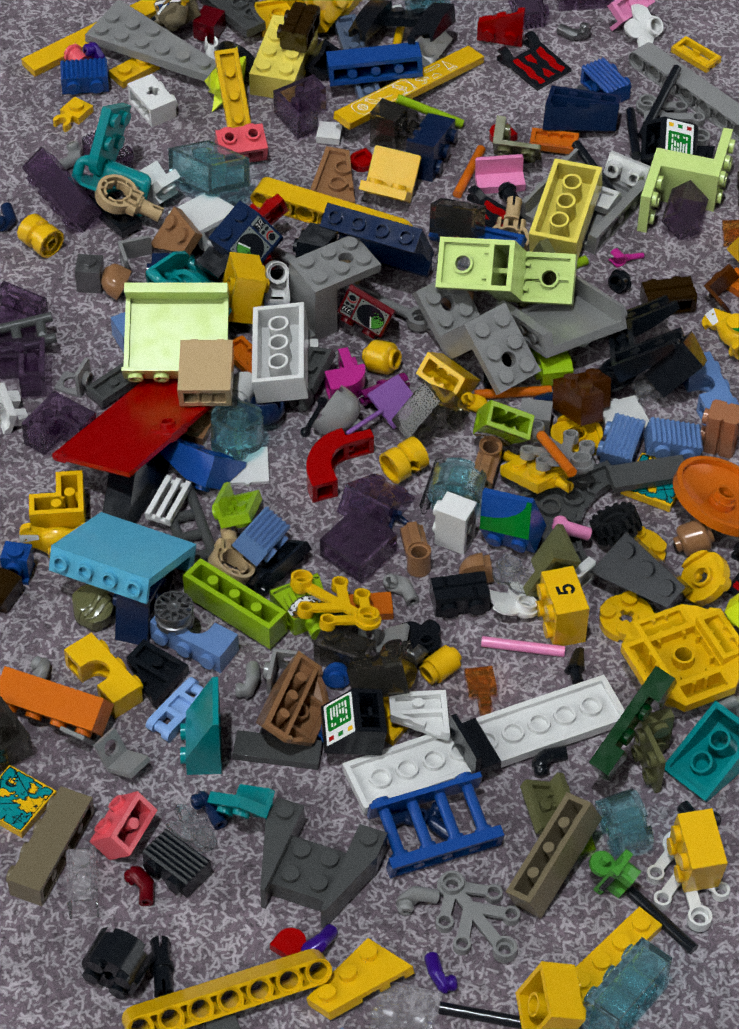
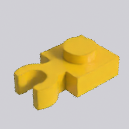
[53,97,94,132]

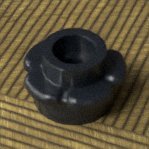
[608,269,632,293]

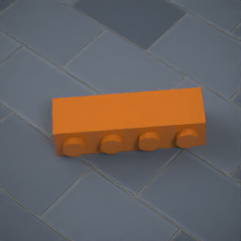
[0,666,114,738]

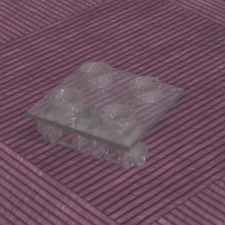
[369,981,443,1029]

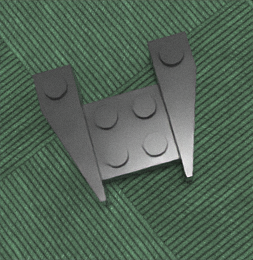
[260,797,388,928]

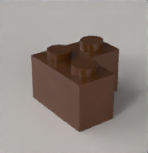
[552,368,611,426]

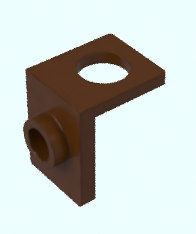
[704,264,739,313]

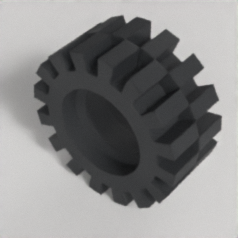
[589,502,643,547]

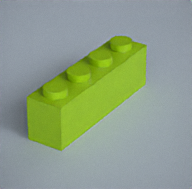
[183,558,287,649]

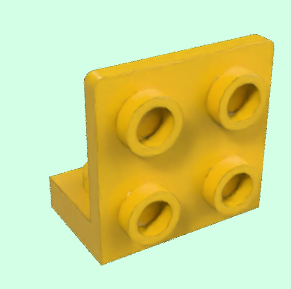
[359,145,422,203]

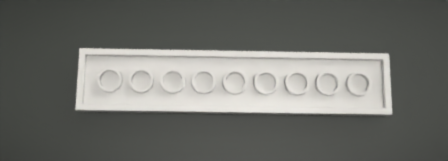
[342,675,625,815]

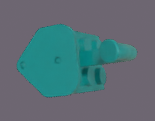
[71,103,151,217]
[145,251,232,315]

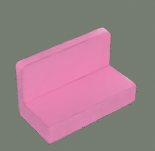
[607,0,655,31]
[474,154,526,194]

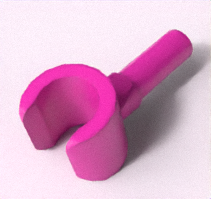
[609,248,645,268]

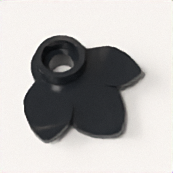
[391,619,442,658]

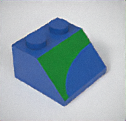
[479,488,547,553]

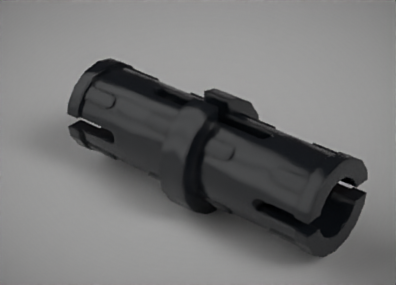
[150,936,174,998]

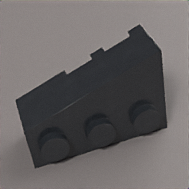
[590,532,693,608]

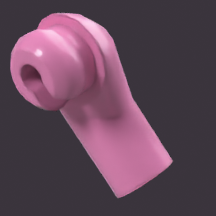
[552,515,592,541]

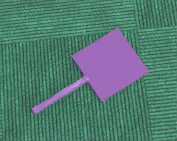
[346,374,425,435]

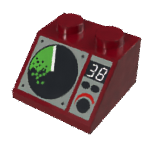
[337,284,398,340]

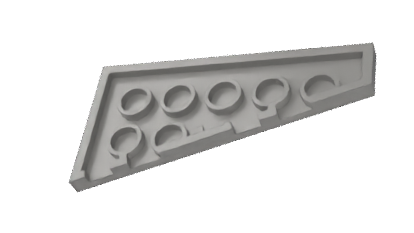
[85,0,216,81]

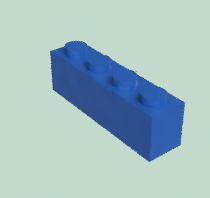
[326,42,423,87]

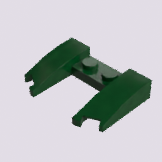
[589,666,677,780]

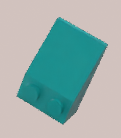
[180,677,222,775]
[665,700,739,803]

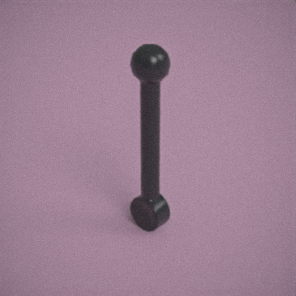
[300,397,328,437]

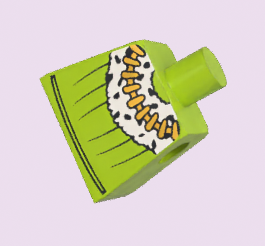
[473,400,535,445]
[270,573,326,640]

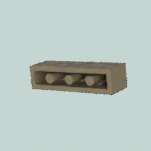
[6,786,95,906]
[506,792,602,918]

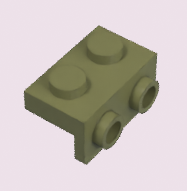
[520,772,570,835]

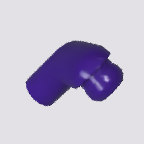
[83,41,105,59]
[301,924,338,952]
[424,952,458,994]

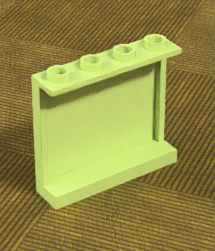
[121,283,229,382]

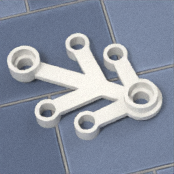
[646,831,730,932]

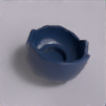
[244,397,285,426]

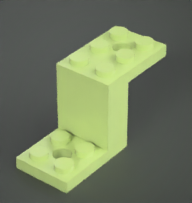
[637,128,736,233]
[435,236,578,306]

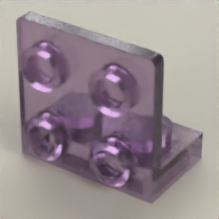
[0,281,48,345]
[337,474,415,536]

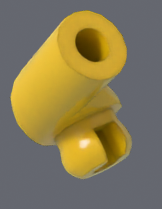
[461,392,487,413]

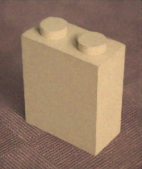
[177,339,234,406]

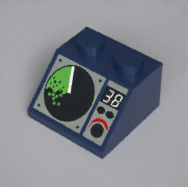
[208,200,284,264]

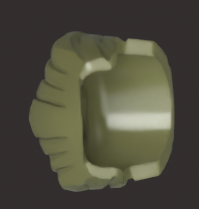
[72,584,116,632]

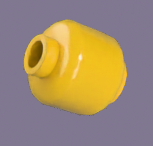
[362,340,402,375]

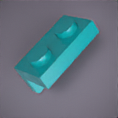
[207,784,275,819]

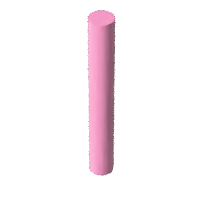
[481,636,566,657]

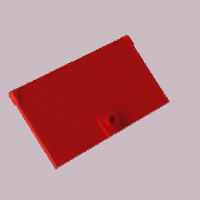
[52,379,213,477]

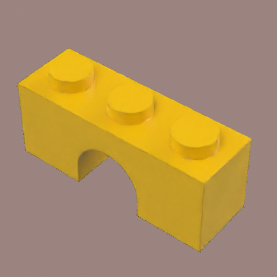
[64,632,143,719]

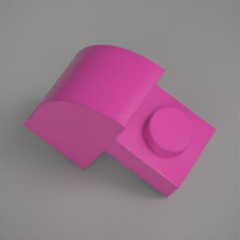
[325,347,365,400]

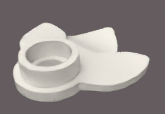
[624,4,663,47]
[489,582,537,619]

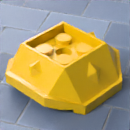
[620,604,739,712]

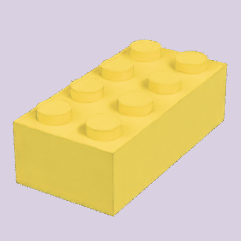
[249,15,318,102]
[529,158,602,261]

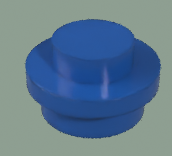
[322,662,351,688]

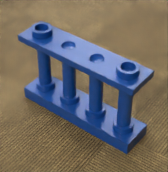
[367,772,505,878]

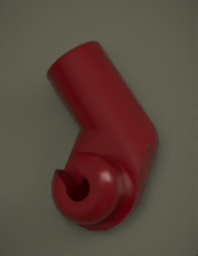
[124,866,154,906]

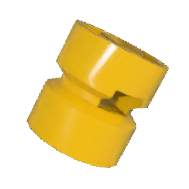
[17,213,64,258]
[379,437,429,484]

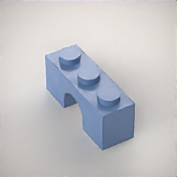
[683,351,739,426]
[149,614,239,673]

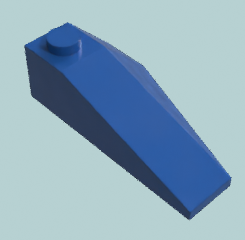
[159,437,247,492]

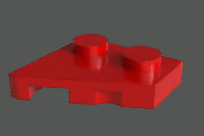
[477,7,525,47]

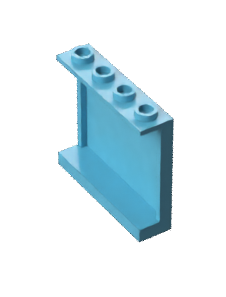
[49,512,196,604]

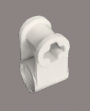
[263,260,290,306]

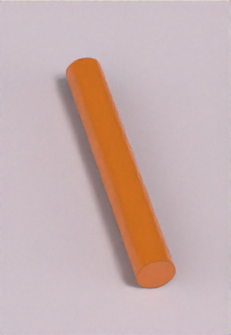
[453,145,486,198]
[474,385,552,399]
[536,431,577,477]

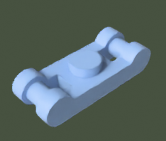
[145,677,203,743]

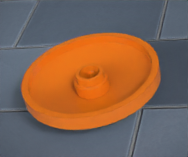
[673,456,739,537]

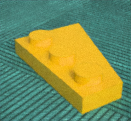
[306,938,415,1020]

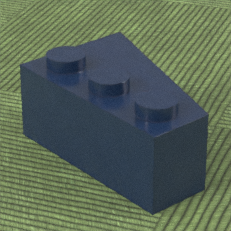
[542,85,622,132]
[406,113,458,182]
[113,569,174,645]

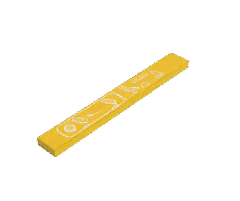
[333,45,485,130]

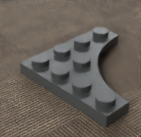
[200,0,266,38]
[518,460,612,563]

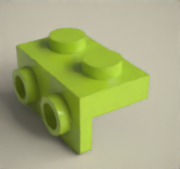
[212,482,262,529]

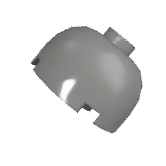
[312,385,361,435]

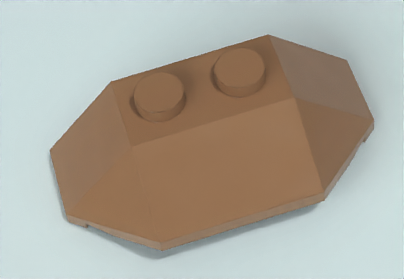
[256,651,329,746]

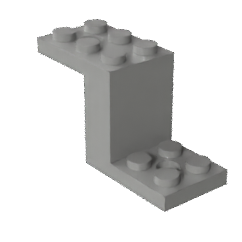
[246,235,381,340]
[412,281,541,395]

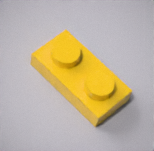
[109,58,160,88]

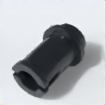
[498,182,522,210]

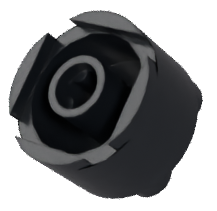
[82,927,154,1000]

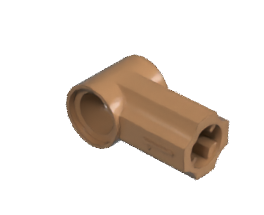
[470,436,503,490]
[400,522,431,577]

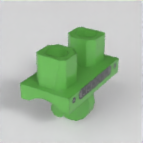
[589,849,641,899]

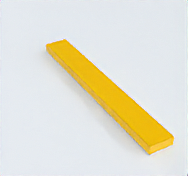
[21,0,157,77]

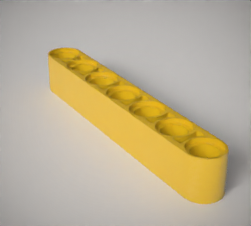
[250,177,412,226]
[122,949,332,1029]

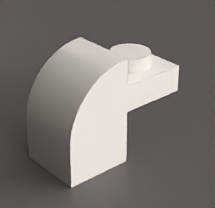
[136,161,181,205]

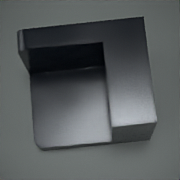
[304,39,340,81]
[194,246,229,283]

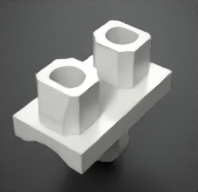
[603,151,651,187]
[0,383,28,434]

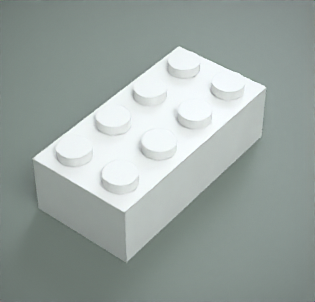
[252,302,308,404]

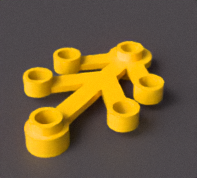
[290,569,382,632]

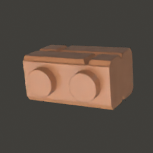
[701,399,739,459]

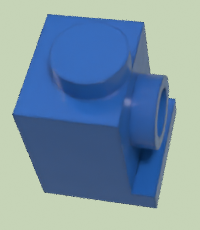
[0,541,35,585]

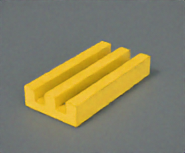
[671,36,722,73]

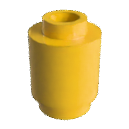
[419,645,462,685]

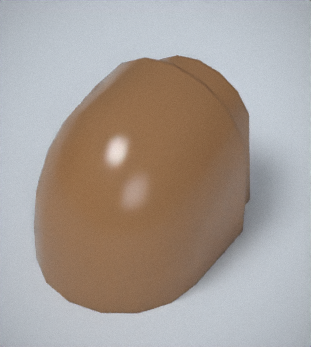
[101,264,132,300]
[459,552,494,584]

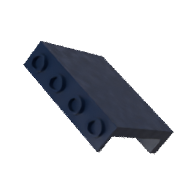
[319,203,436,278]

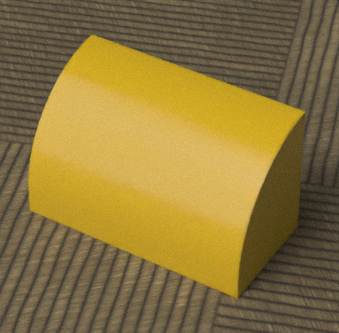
[416,352,480,401]

